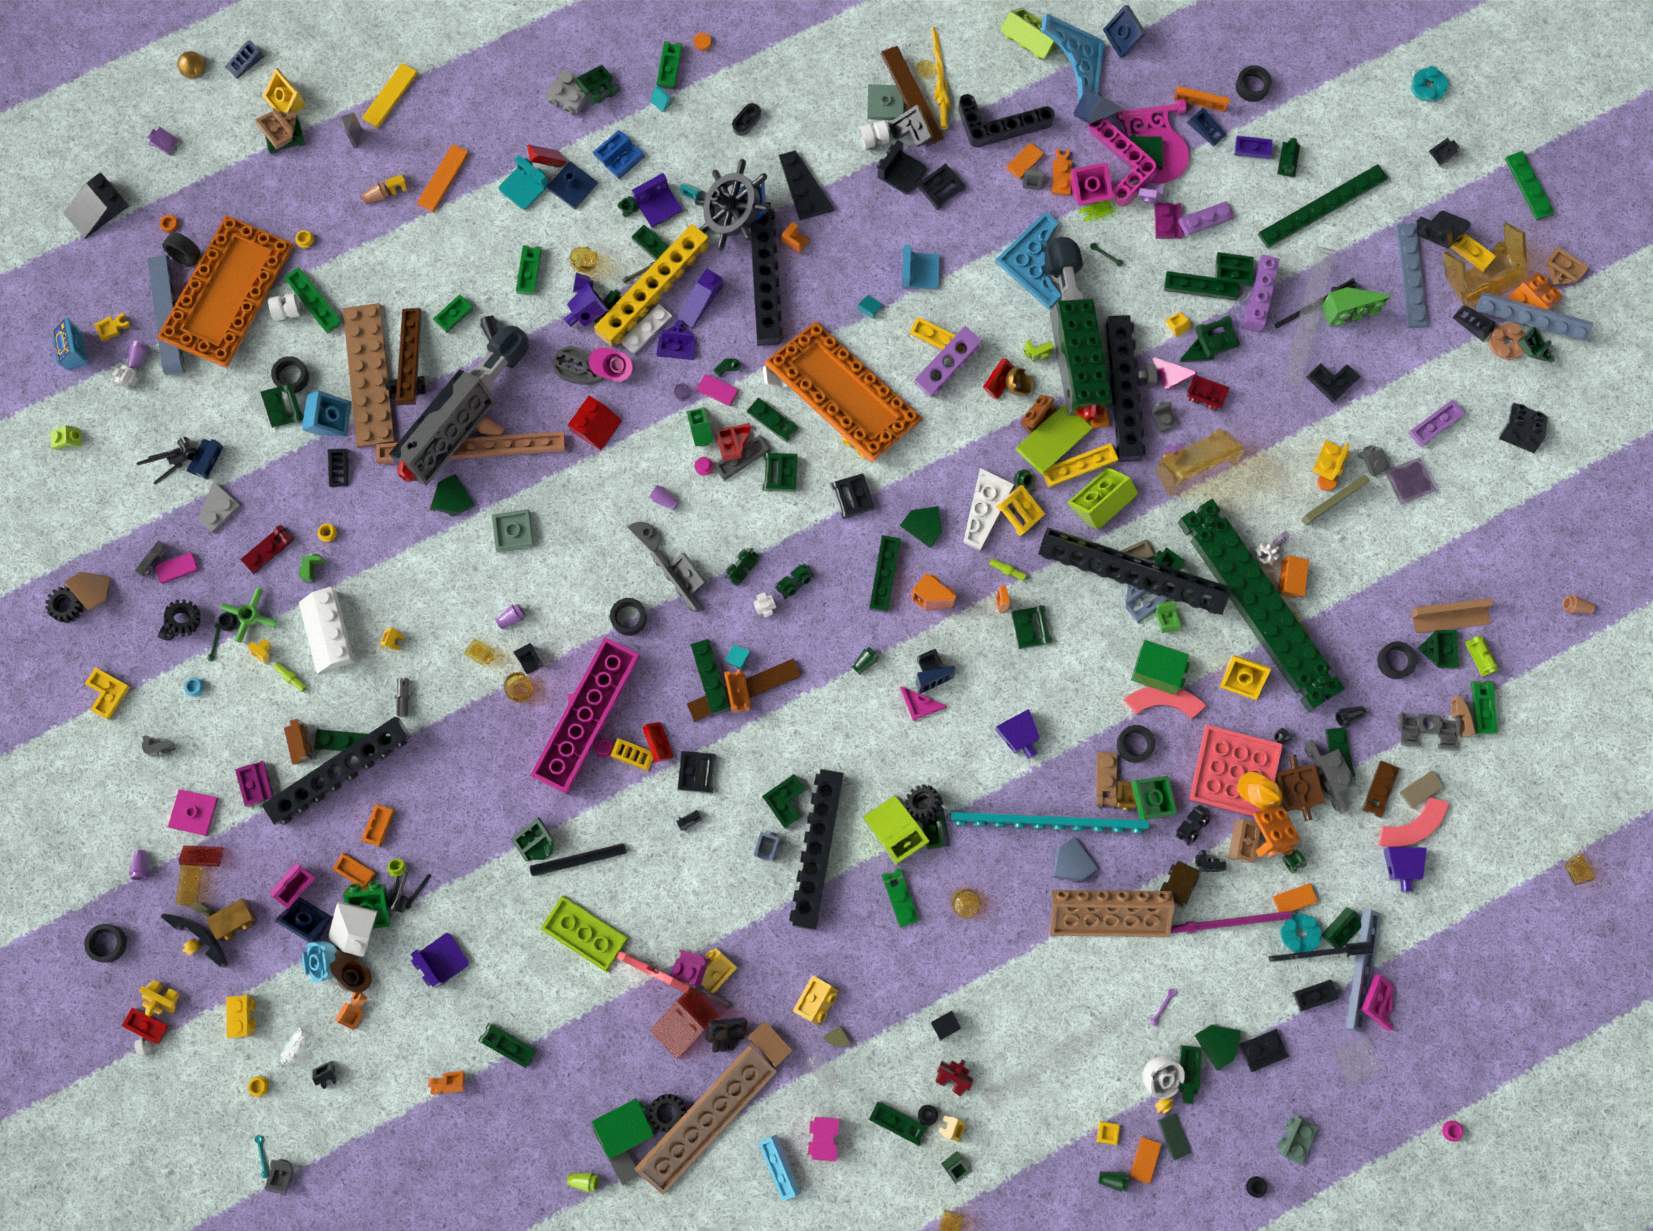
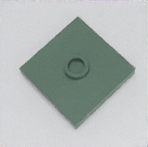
[867,84,903,120]
[492,509,535,552]

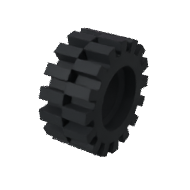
[45,586,84,623]
[163,599,200,637]
[905,784,943,823]
[648,1094,686,1132]

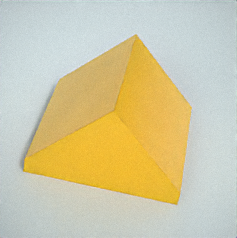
[262,68,306,113]
[1220,655,1271,700]

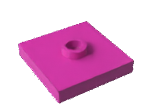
[168,789,218,836]

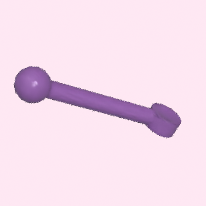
[1150,989,1176,1026]

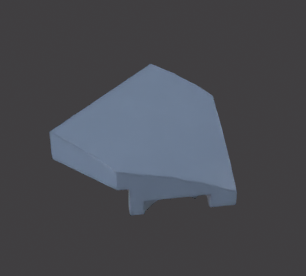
[1125,584,1168,624]
[1052,837,1098,882]

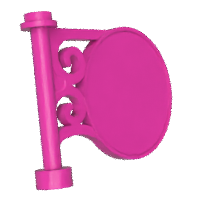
[1116,99,1189,184]

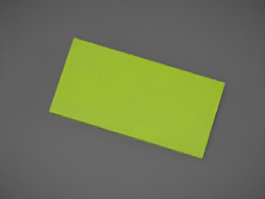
[1015,403,1093,475]
[540,895,629,973]

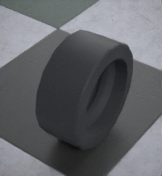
[1235,65,1272,102]
[162,232,201,266]
[271,356,309,393]
[610,598,647,636]
[1377,641,1417,679]
[1117,725,1155,763]
[84,924,127,963]

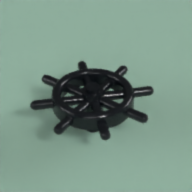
[695,159,770,251]

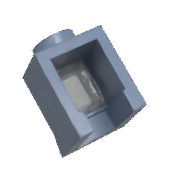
[753,830,780,862]

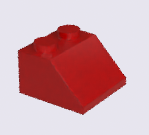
[568,395,622,450]

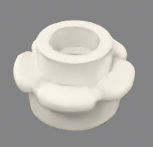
[135,1037,151,1057]

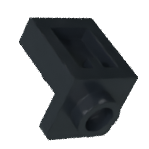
[1429,137,1460,166]
[1195,850,1226,872]

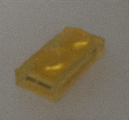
[175,864,203,906]

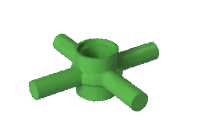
[221,587,277,643]

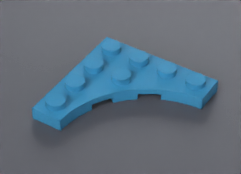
[1041,13,1104,101]
[995,211,1062,310]

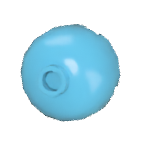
[302,941,338,983]

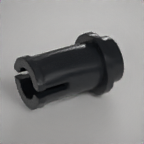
[177,437,198,460]
[676,809,702,831]

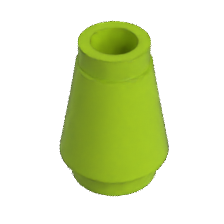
[567,1172,599,1193]

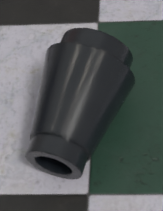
[480,315,499,341]
[1335,706,1367,727]

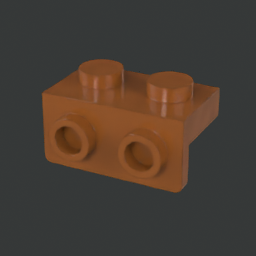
[1020,394,1057,435]
[284,719,312,765]

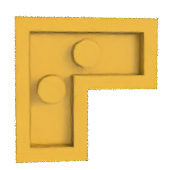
[85,667,130,720]

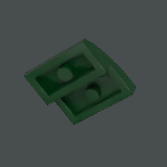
[1215,252,1254,286]

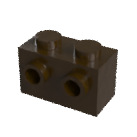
[1160,861,1201,909]

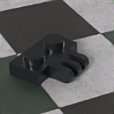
[705,1017,748,1053]

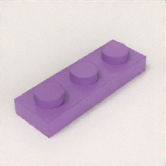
[1178,201,1235,236]
[1408,399,1465,447]

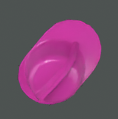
[589,347,633,382]

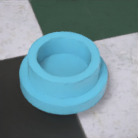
[184,677,205,697]

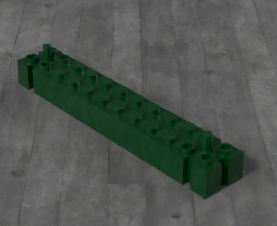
[1178,498,1345,713]

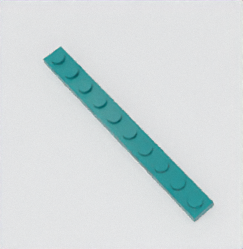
[950,812,1149,834]

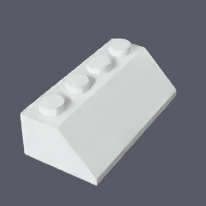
[299,587,355,674]

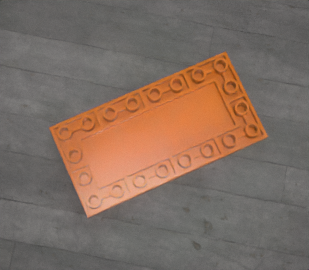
[157,215,294,369]
[765,321,922,463]

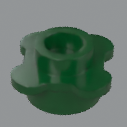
[618,196,639,218]

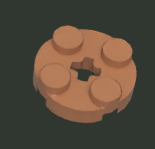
[1489,324,1525,360]

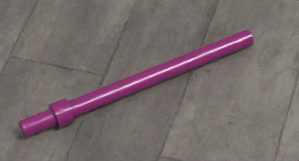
[1171,911,1291,934]

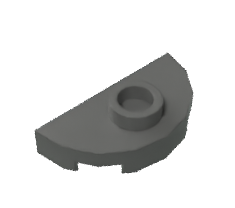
[628,522,659,552]

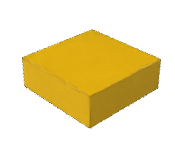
[1096,1121,1120,1145]

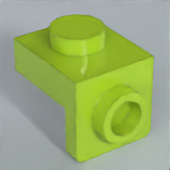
[1023,340,1054,362]
[50,425,82,450]

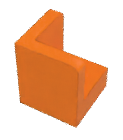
[781,222,809,254]

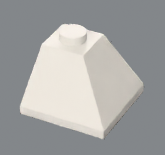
[328,901,377,957]

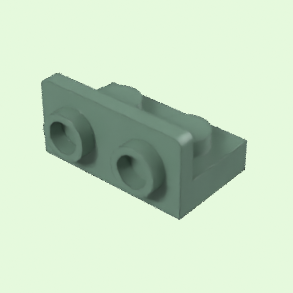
[1277,1116,1318,1165]

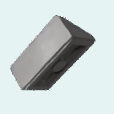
[341,113,363,148]

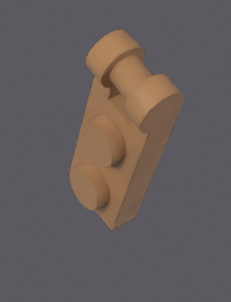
[1096,752,1117,808]

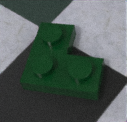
[762,774,805,829]

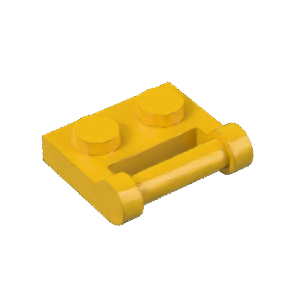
[996,485,1045,536]

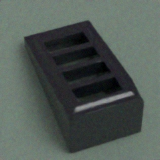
[1453,305,1496,342]
[327,448,349,487]

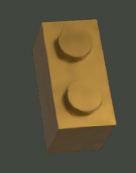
[206,898,257,942]

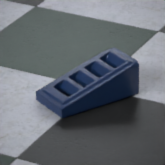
[225,40,264,79]
[1187,107,1227,146]
[916,666,955,694]

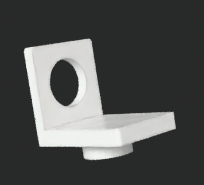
[763,366,788,389]

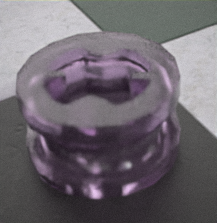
[674,383,691,401]

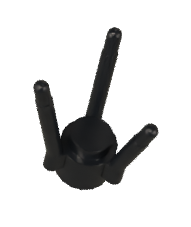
[136,447,186,485]
[388,872,431,913]

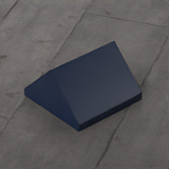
[1074,89,1122,123]
[275,897,332,943]

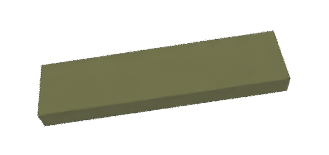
[1302,475,1370,526]

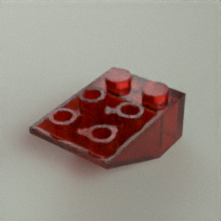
[649,986,720,1059]

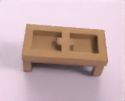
[1228,819,1261,863]
[747,1021,792,1069]

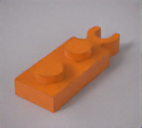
[1052,148,1072,196]

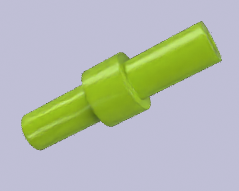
[989,558,1027,581]
[273,662,307,692]

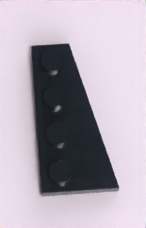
[778,150,834,221]

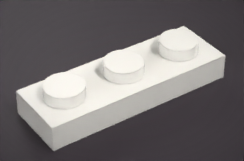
[620,304,673,355]

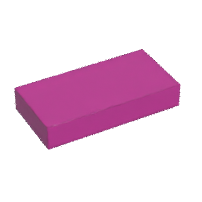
[697,374,738,407]
[155,552,198,584]

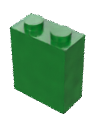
[1131,640,1190,695]
[590,1098,655,1160]

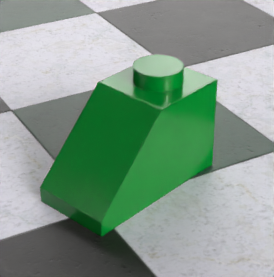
[686,407,713,447]

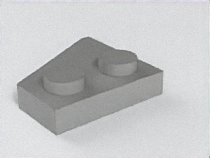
[199,482,240,533]

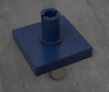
[1102,5,1147,58]
[547,161,598,210]

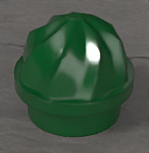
[1014,469,1033,488]

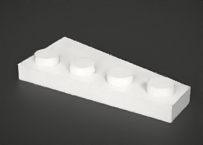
[963,468,1014,551]

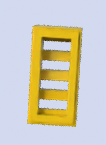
[611,738,653,771]

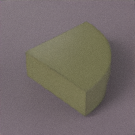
[191,901,216,918]
[823,1026,851,1047]

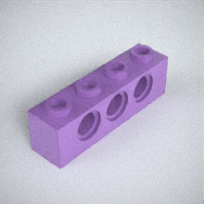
[1242,254,1280,333]
[913,325,982,397]

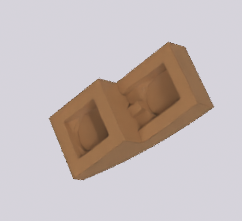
[1451,695,1474,737]

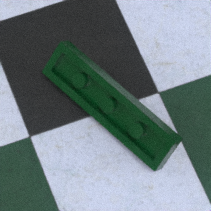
[1164,271,1239,301]
[869,535,901,613]
[690,639,730,716]
[314,729,394,756]

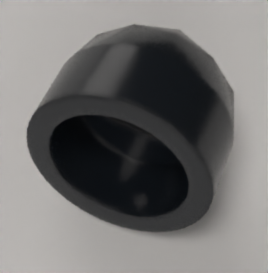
[158,624,175,641]
[1274,727,1292,745]

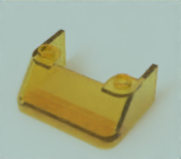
[1443,222,1528,308]
[1155,429,1245,496]

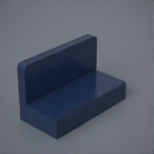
[187,439,223,480]

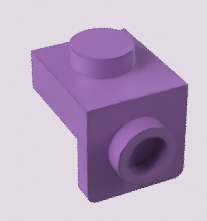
[147,126,179,155]
[1139,183,1165,204]

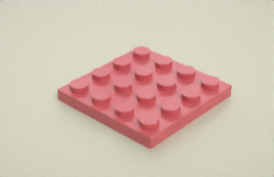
[1188,724,1283,817]

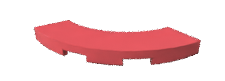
[1124,687,1206,719]
[1379,797,1449,847]
[617,952,689,993]

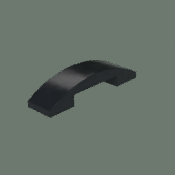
[160,913,228,968]

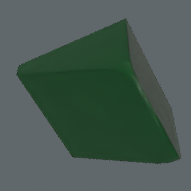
[940,1151,971,1184]

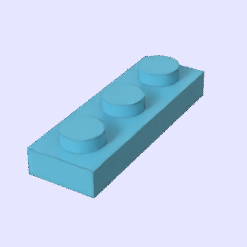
[758,1134,801,1201]

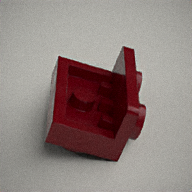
[1186,375,1230,411]

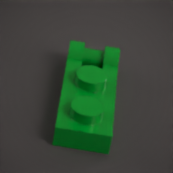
[656,41,683,89]
[516,245,542,295]
[1470,681,1498,735]
[881,868,919,928]

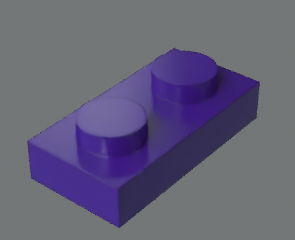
[1234,135,1273,159]

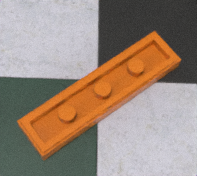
[417,144,469,213]

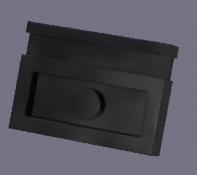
[1239,1029,1289,1072]

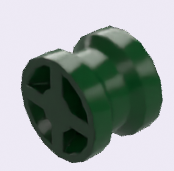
[1282,849,1307,874]

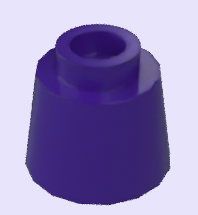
[573,272,594,293]

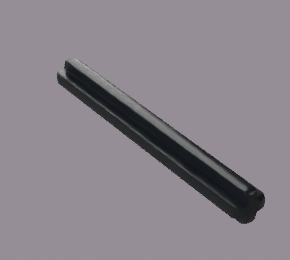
[530,843,627,876]

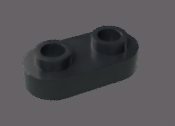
[732,103,761,136]

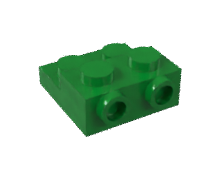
[1131,776,1177,821]
[343,881,391,929]

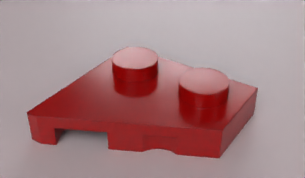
[715,423,751,461]

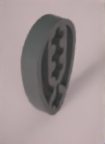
[553,346,604,385]

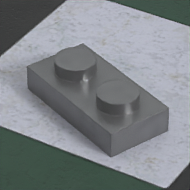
[134,540,166,576]

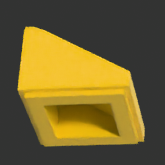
[1165,312,1191,338]

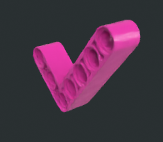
[1088,118,1157,207]

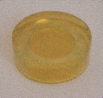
[916,60,934,78]

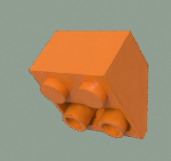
[910,573,957,610]

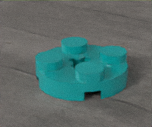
[1411,66,1449,102]
[1280,914,1321,953]

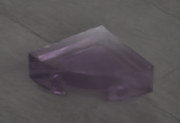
[1273,530,1290,547]

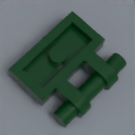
[574,65,620,105]

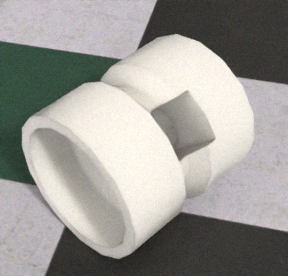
[859,120,890,149]
[268,293,301,321]

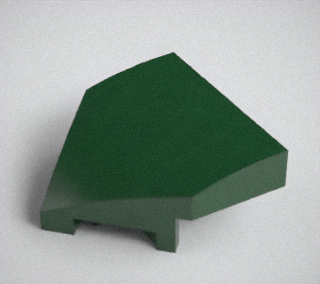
[1517,327,1555,362]
[430,474,474,517]
[900,506,943,548]
[1418,630,1459,669]
[1194,1024,1241,1071]

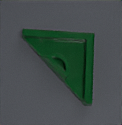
[1128,136,1163,170]
[1179,331,1215,362]

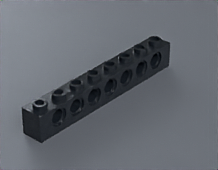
[750,202,783,346]
[1106,315,1146,462]
[262,717,412,825]
[789,769,844,931]

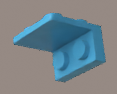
[902,245,939,289]

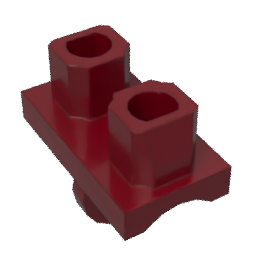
[935,1059,974,1096]

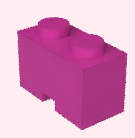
[269,862,315,909]
[808,1117,839,1161]

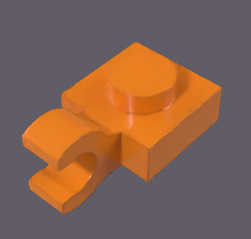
[335,992,367,1030]
[428,1070,465,1095]

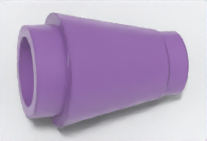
[127,341,148,370]
[649,485,678,510]
[496,604,526,629]
[129,850,150,880]

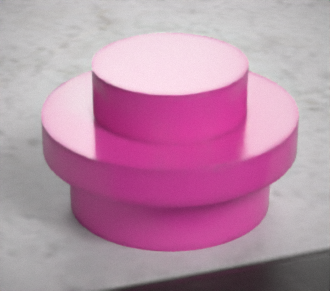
[694,457,713,476]
[595,738,614,758]
[1442,1120,1463,1142]

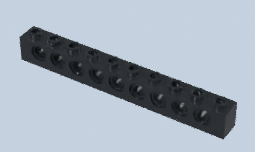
[1038,527,1231,615]

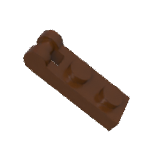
[1362,761,1399,818]

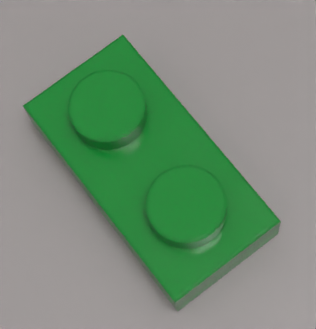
[433,294,473,333]

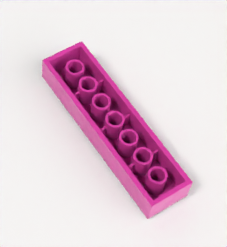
[530,637,640,795]

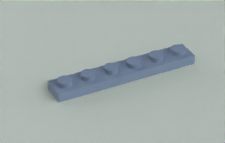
[1396,224,1427,328]
[1475,291,1593,341]
[1346,909,1381,1033]

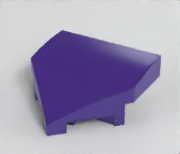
[656,320,696,360]

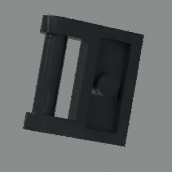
[917,163,966,210]
[831,473,875,519]
[677,751,717,794]

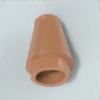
[361,182,390,205]
[475,416,505,436]
[1563,595,1595,614]

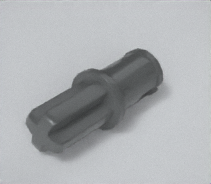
[395,678,410,717]

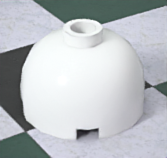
[1143,1056,1185,1100]

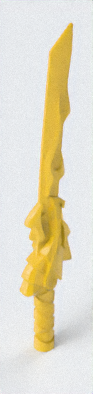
[932,27,952,130]

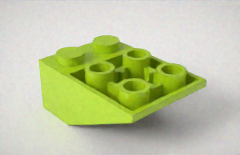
[862,795,929,866]

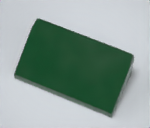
[923,808,950,850]
[1321,907,1362,948]
[1157,1113,1191,1161]

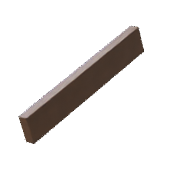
[881,45,944,146]
[396,308,422,406]
[687,659,801,722]

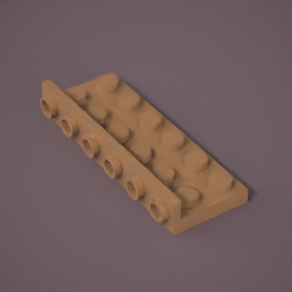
[1049,890,1175,937]

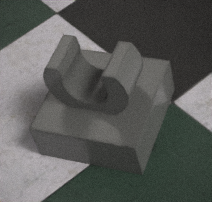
[1023,166,1044,190]
[1139,364,1157,388]

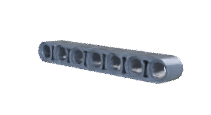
[148,254,185,375]

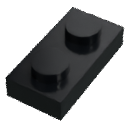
[1292,979,1339,1012]

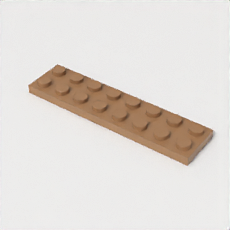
[343,303,395,448]
[634,1045,777,1195]

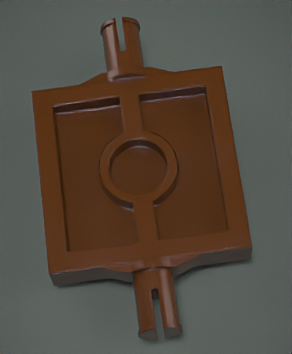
[1276,754,1325,822]

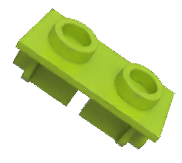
[1464,635,1500,677]

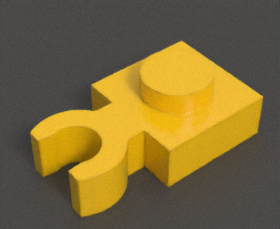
[94,313,131,342]

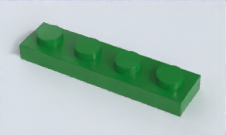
[1505,151,1555,221]
[284,267,342,334]

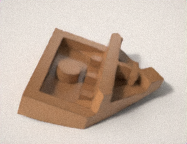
[255,108,297,149]
[1546,247,1589,286]
[64,572,111,612]

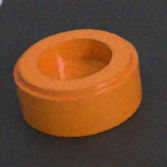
[694,32,712,51]
[159,215,179,233]
[1317,476,1337,491]

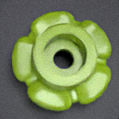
[387,858,407,877]

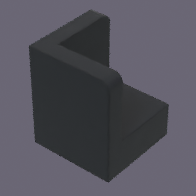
[514,642,544,674]
[917,648,943,671]
[931,1011,961,1041]

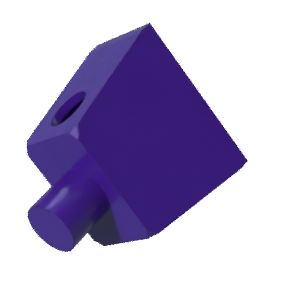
[564,283,608,327]
[995,709,1040,759]
[1383,847,1427,893]

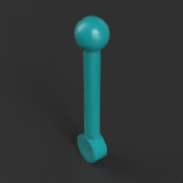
[254,1135,269,1178]

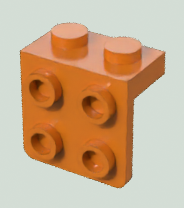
[1508,273,1563,310]
[1253,806,1301,858]

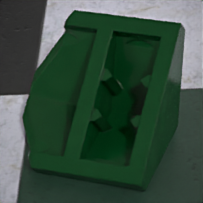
[511,817,554,861]

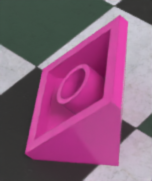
[1071,162,1114,206]

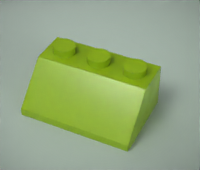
[1000,7,1058,59]
[1067,467,1138,530]

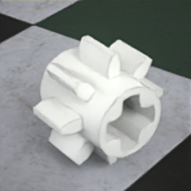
[112,365,138,389]
[1255,541,1280,565]
[753,592,776,618]

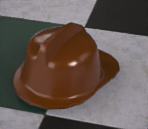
[330,950,372,993]

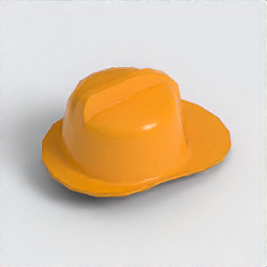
[1237,772,1282,810]

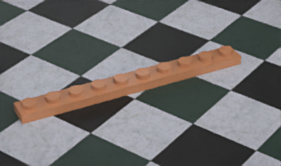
[376,431,565,464]

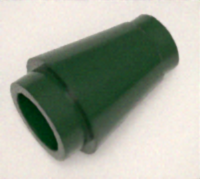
[852,647,880,675]
[1098,1171,1129,1193]

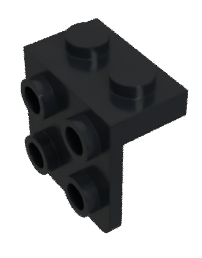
[877,140,926,195]
[1416,211,1471,249]
[1499,403,1548,453]

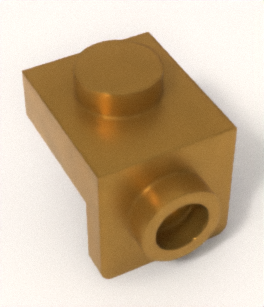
[1117,780,1137,811]

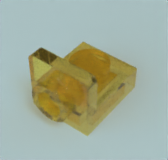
[463,638,494,667]

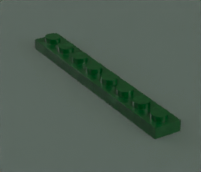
[1257,164,1388,249]

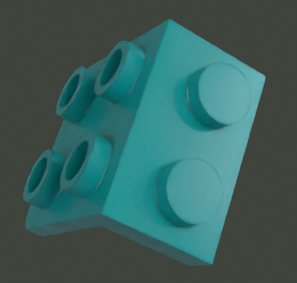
[498,155,548,210]

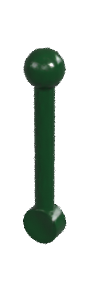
[1090,243,1123,267]
[207,623,221,661]

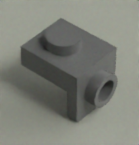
[1357,445,1390,477]
[141,735,176,757]
[265,1159,294,1195]

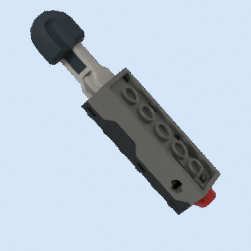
[389,326,529,486]

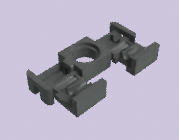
[1398,712,1461,751]

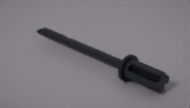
[1274,278,1358,328]
[1268,941,1373,962]

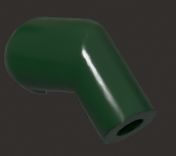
[713,358,741,376]

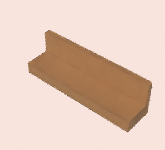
[1411,598,1493,633]

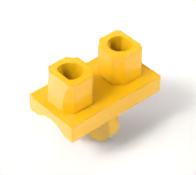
[139,980,179,1017]

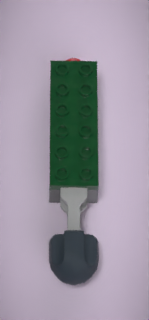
[1045,236,1112,421]

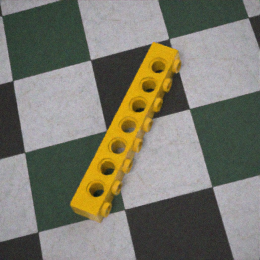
[594,223,709,347]

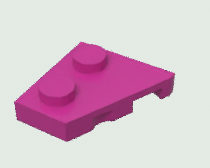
[1361,975,1393,1031]

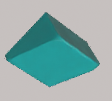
[650,85,671,112]
[680,183,703,200]
[857,295,883,319]
[725,645,751,670]

